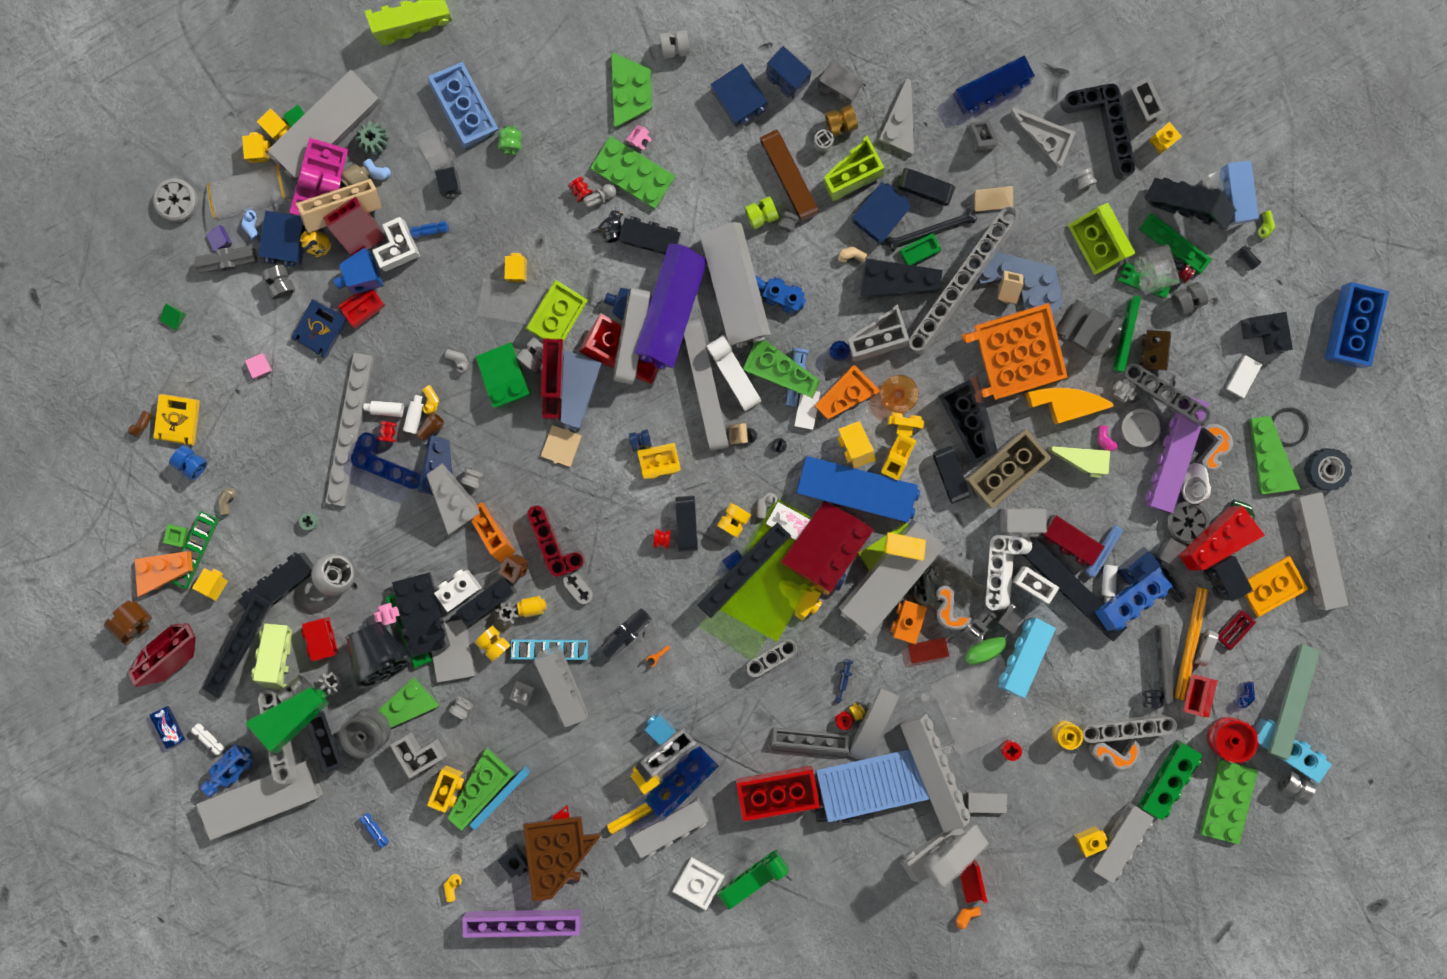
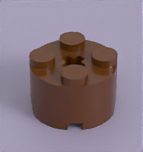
[104,600,152,646]

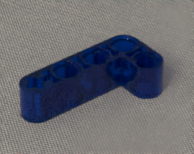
[351,432,421,489]

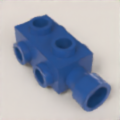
[755,275,807,314]
[201,744,254,797]

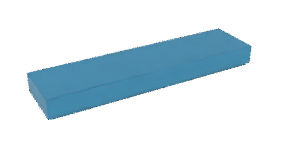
[469,766,530,830]

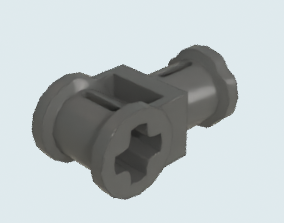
[959,606,997,646]

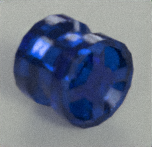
[829,341,849,361]

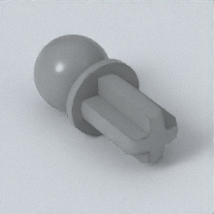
[583,184,616,208]

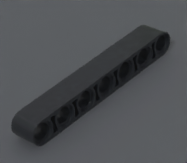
[1019,536,1127,642]

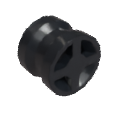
[1142,690,1163,708]

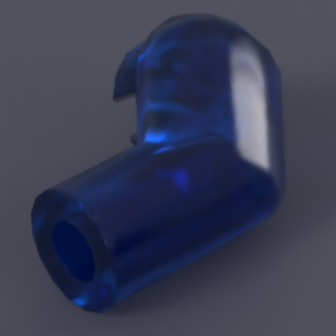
[1237,681,1255,708]

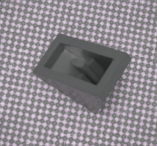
[970,120,998,153]

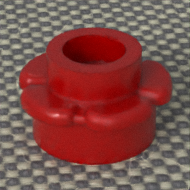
[835,711,854,730]

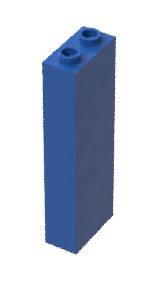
[796,456,920,522]

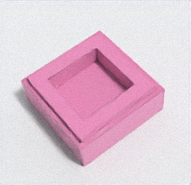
[245,353,272,379]

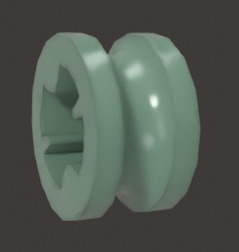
[299,513,319,530]

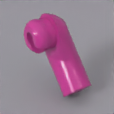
[1097,426,1117,452]

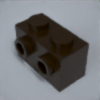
[1140,330,1172,371]

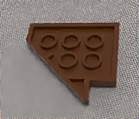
[523,816,601,902]

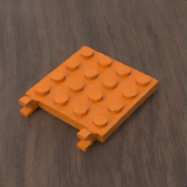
[961,303,1068,400]

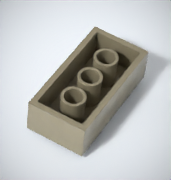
[965,429,1051,509]

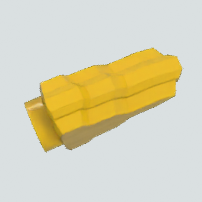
[778,580,822,621]

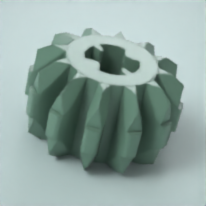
[355,121,389,155]

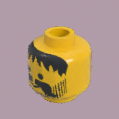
[300,230,331,257]

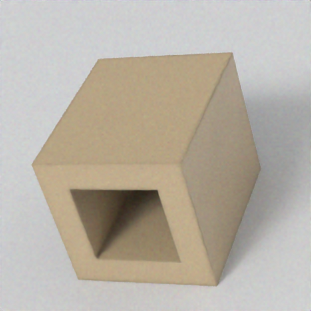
[998,270,1023,304]

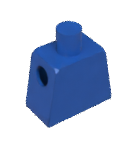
[334,248,384,294]

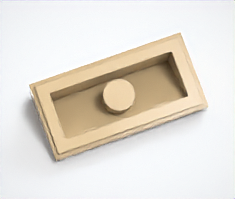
[973,186,1013,212]

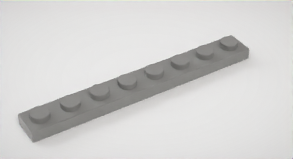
[325,353,374,506]

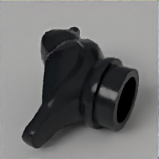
[591,210,623,243]

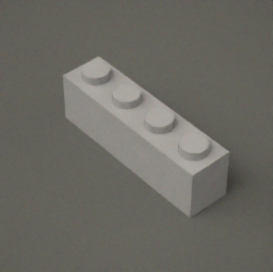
[630,797,709,858]
[1089,802,1154,883]

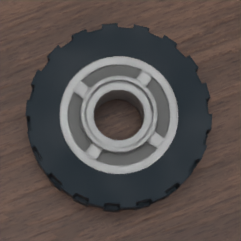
[1304,448,1352,491]

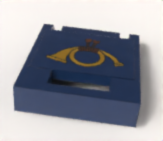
[291,299,348,358]

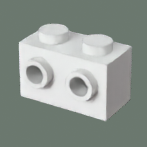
[434,569,482,612]

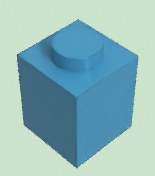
[645,714,675,746]

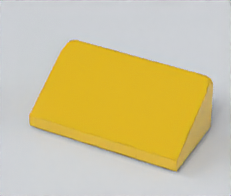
[884,532,926,560]

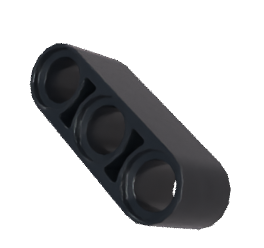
[897,168,956,206]
[932,446,970,504]
[675,496,698,552]

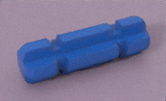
[410,221,449,238]
[359,813,389,848]

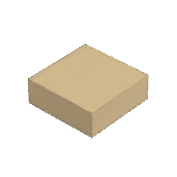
[729,423,748,444]

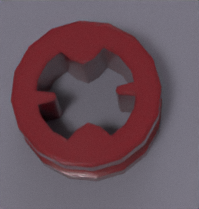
[1176,264,1195,284]

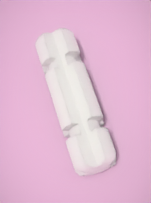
[191,723,225,756]

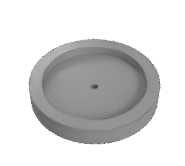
[1121,409,1160,447]

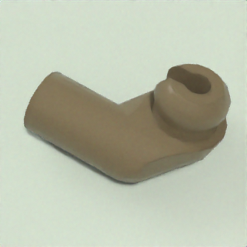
[218,488,236,515]

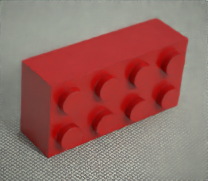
[736,765,820,821]

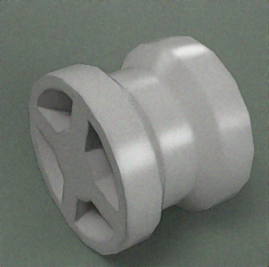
[1073,168,1097,191]
[460,468,484,488]
[449,696,473,720]

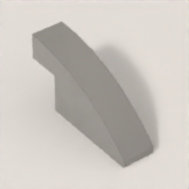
[848,687,899,760]

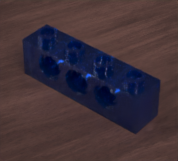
[644,746,719,821]

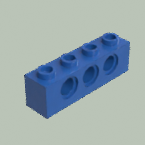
[1095,567,1173,631]

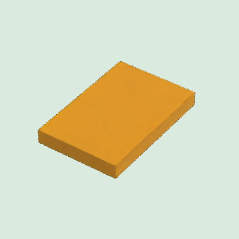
[1245,556,1308,617]

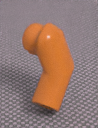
[956,907,981,929]

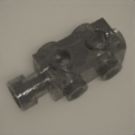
[932,555,987,599]

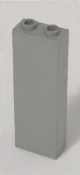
[268,70,381,180]
[700,222,771,348]
[839,520,945,635]
[196,759,323,840]

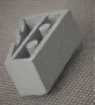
[847,304,909,363]
[427,463,480,535]

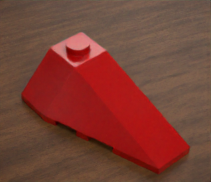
[578,314,658,384]

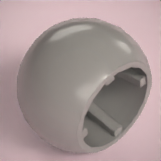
[311,554,355,596]

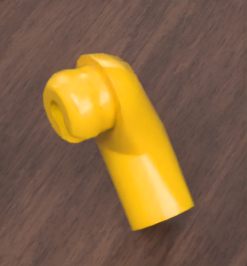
[422,385,439,414]
[444,874,462,902]

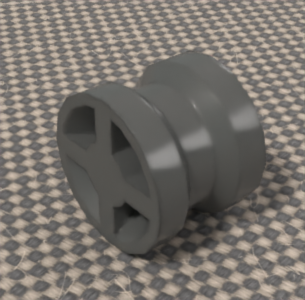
[776,211,799,233]

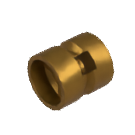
[825,105,858,137]

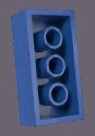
[1324,282,1389,369]

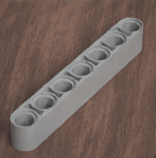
[684,319,729,451]

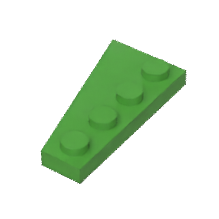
[743,340,820,399]
[1249,416,1300,494]

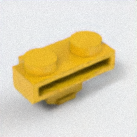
[887,412,924,437]

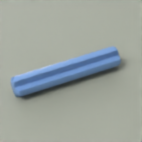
[1086,526,1123,577]

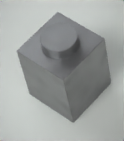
[1154,538,1187,569]

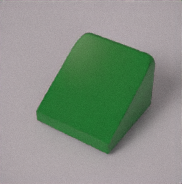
[160,303,187,330]

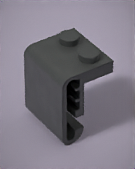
[1057,300,1123,357]

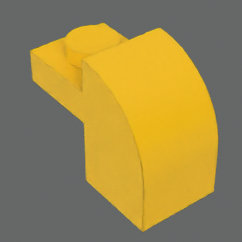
[881,432,917,480]

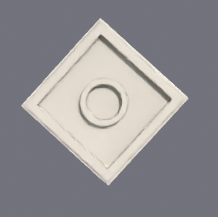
[672,857,725,910]

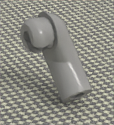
[445,349,469,373]
[756,493,777,518]

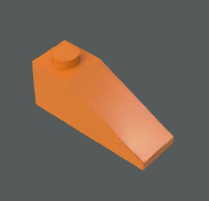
[471,502,516,563]

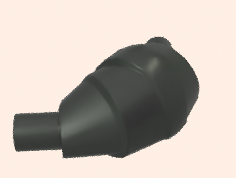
[913,565,940,610]

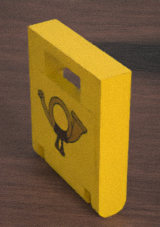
[154,394,200,446]

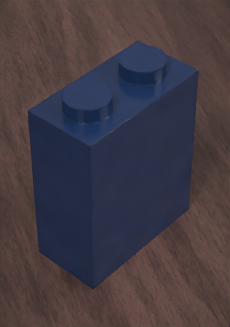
[710,63,768,128]
[851,182,911,245]
[258,211,307,267]

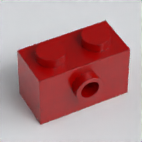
[1183,674,1218,718]

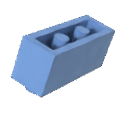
[1220,161,1259,225]

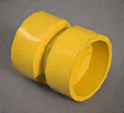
[717,503,751,538]
[474,626,511,662]
[1052,720,1083,750]

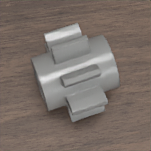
[1112,379,1138,403]
[496,601,520,625]
[316,672,342,696]

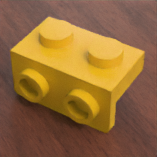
[637,443,681,479]

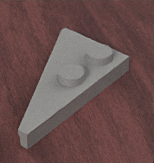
[879,78,914,156]
[1010,107,1076,168]

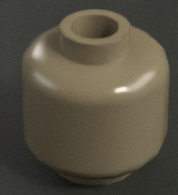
[340,164,370,187]

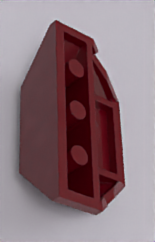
[128,623,196,687]

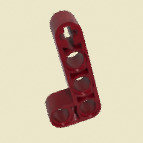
[527,505,585,577]

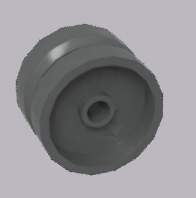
[339,708,391,758]

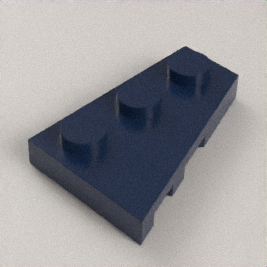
[417,435,453,496]

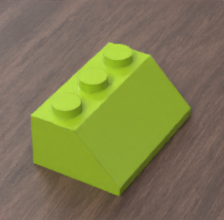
[1068,203,1135,275]

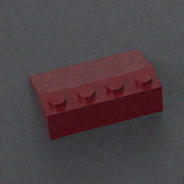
[780,501,874,596]

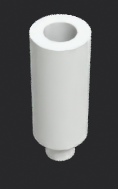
[403,395,424,434]
[364,401,404,417]
[1101,565,1118,603]

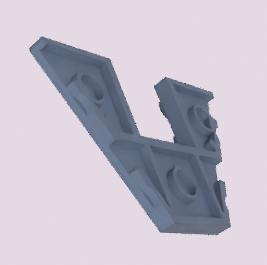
[971,246,1064,313]

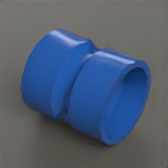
[169,445,208,481]

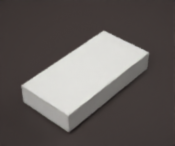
[1225,355,1262,398]
[794,391,820,430]

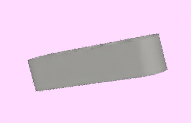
[613,287,650,385]
[258,690,297,784]
[1079,715,1177,743]

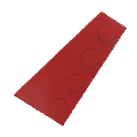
[1178,506,1265,571]

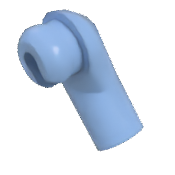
[363,159,391,180]
[242,210,260,240]

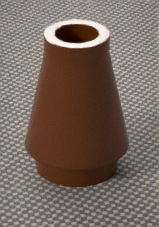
[417,413,445,441]

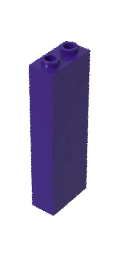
[634,244,707,370]

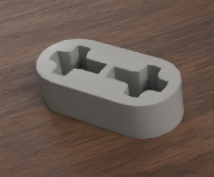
[563,572,593,604]
[1194,629,1218,667]

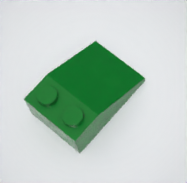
[476,342,532,409]

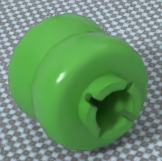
[498,126,522,156]

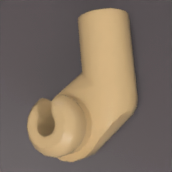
[838,247,867,263]

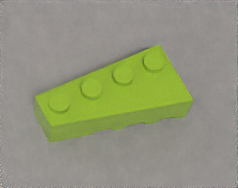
[364,0,453,45]

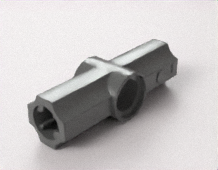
[195,245,258,274]

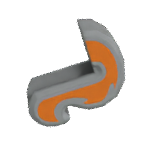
[1198,424,1233,471]
[935,585,972,630]
[1089,739,1140,771]

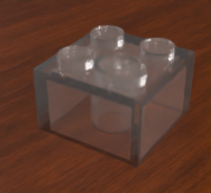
[1134,245,1180,295]

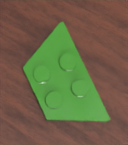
[612,53,652,128]

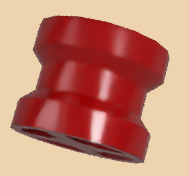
[653,529,671,549]

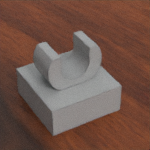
[509,680,535,706]

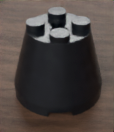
[345,622,412,688]

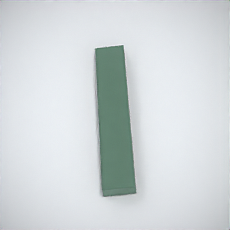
[1268,644,1320,760]

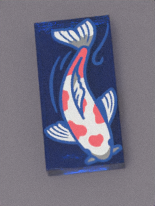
[149,705,186,749]

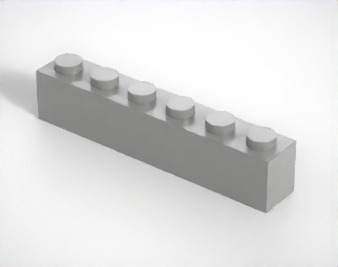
[1292,492,1348,610]
[900,713,970,832]

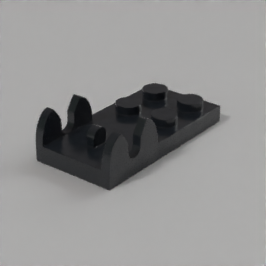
[392,572,450,657]

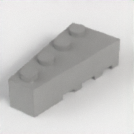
[534,645,588,727]

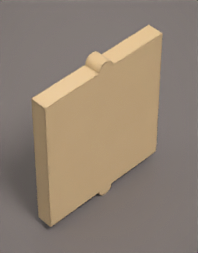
[541,425,582,467]

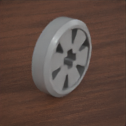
[153,178,198,222]

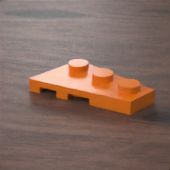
[814,365,881,419]
[135,551,193,597]

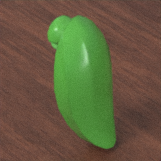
[965,637,1006,665]

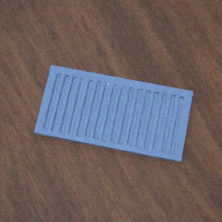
[815,749,929,822]

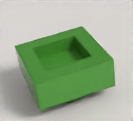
[163,524,189,547]

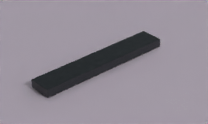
[697,522,791,619]
[202,593,273,699]

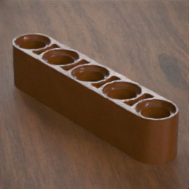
[760,129,819,221]

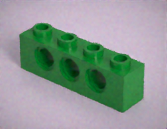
[1138,740,1202,821]

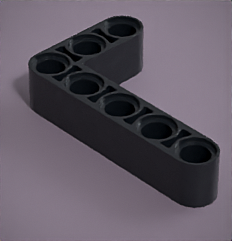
[1061,83,1136,180]

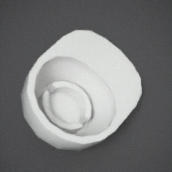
[1181,463,1211,504]

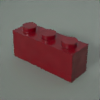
[1041,515,1105,567]

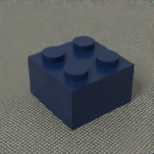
[766,46,812,99]

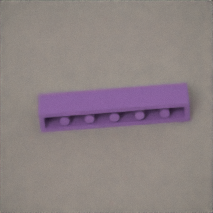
[1145,397,1209,513]
[463,909,582,938]

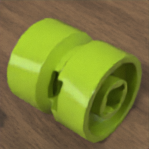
[744,196,779,230]

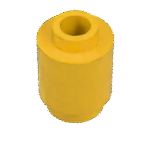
[517,595,547,618]

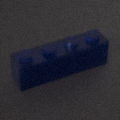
[953,55,1035,115]

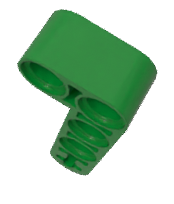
[716,850,789,910]

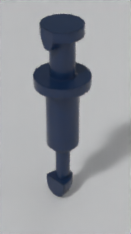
[836,659,854,703]

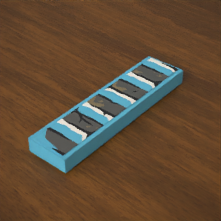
[511,639,588,660]

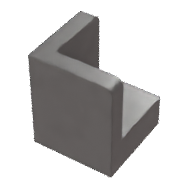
[995,603,1024,634]

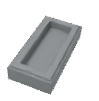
[967,792,1007,813]

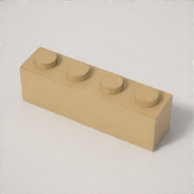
[296,179,382,233]

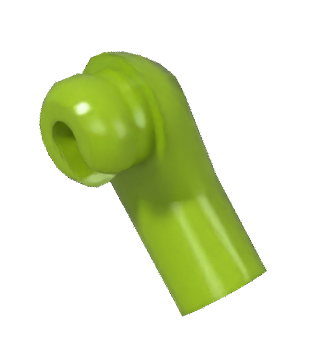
[1258,210,1275,239]

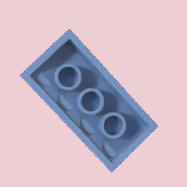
[428,62,498,149]

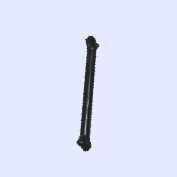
[885,208,977,252]

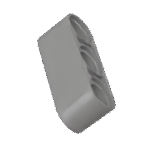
[746,639,797,677]

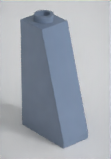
[561,350,603,431]

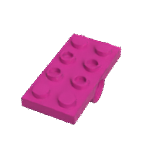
[289,137,348,216]

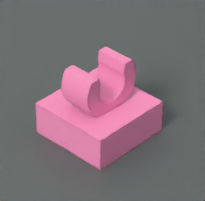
[626,125,652,150]

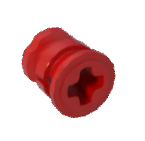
[568,176,593,203]
[377,421,397,442]
[1000,740,1022,761]

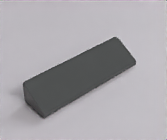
[1155,624,1175,704]
[771,727,849,758]

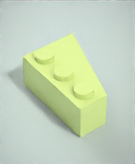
[252,623,292,690]

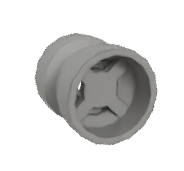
[813,129,834,153]

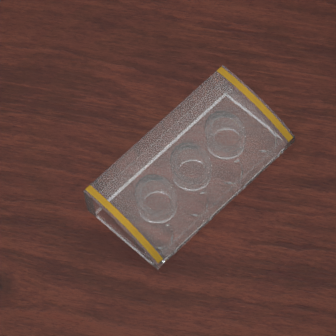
[206,164,291,221]

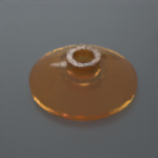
[880,375,919,413]

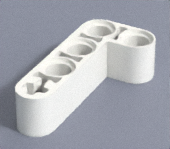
[706,336,762,411]
[986,535,1032,610]

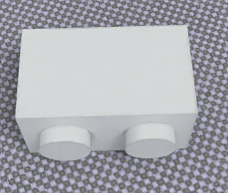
[1012,566,1059,604]

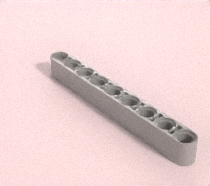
[909,206,1019,354]

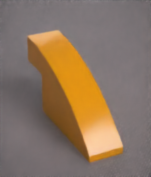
[1025,388,1114,424]

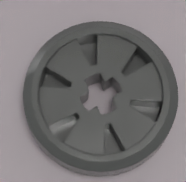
[1165,502,1210,544]

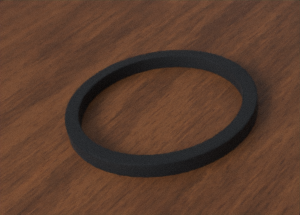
[1272,408,1309,446]

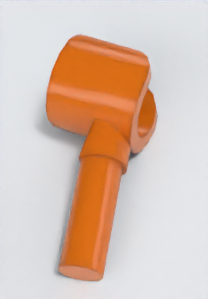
[646,645,671,667]

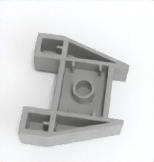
[900,824,989,887]

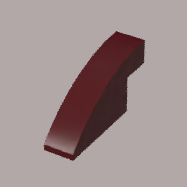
[541,338,563,420]

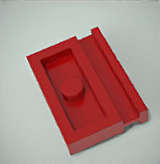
[339,289,386,329]

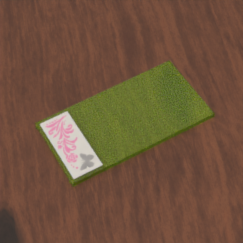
[719,499,812,642]

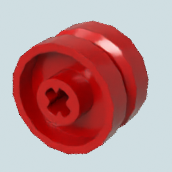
[1207,716,1258,763]

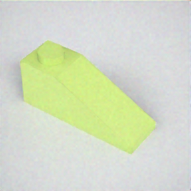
[1048,446,1110,478]

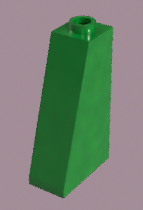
[245,687,329,753]

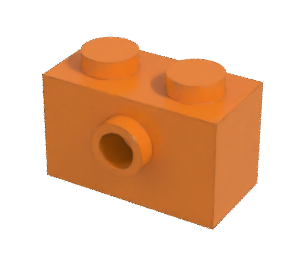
[890,599,927,644]

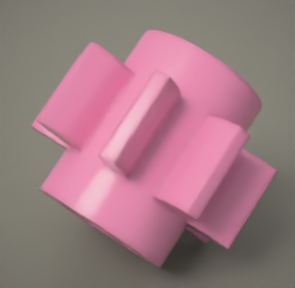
[374,603,399,626]

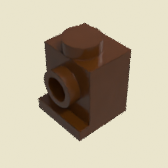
[498,554,529,583]

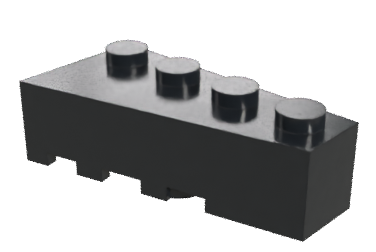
[1145,178,1237,231]
[858,258,943,300]
[938,375,997,464]

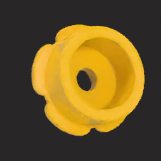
[849,703,865,721]

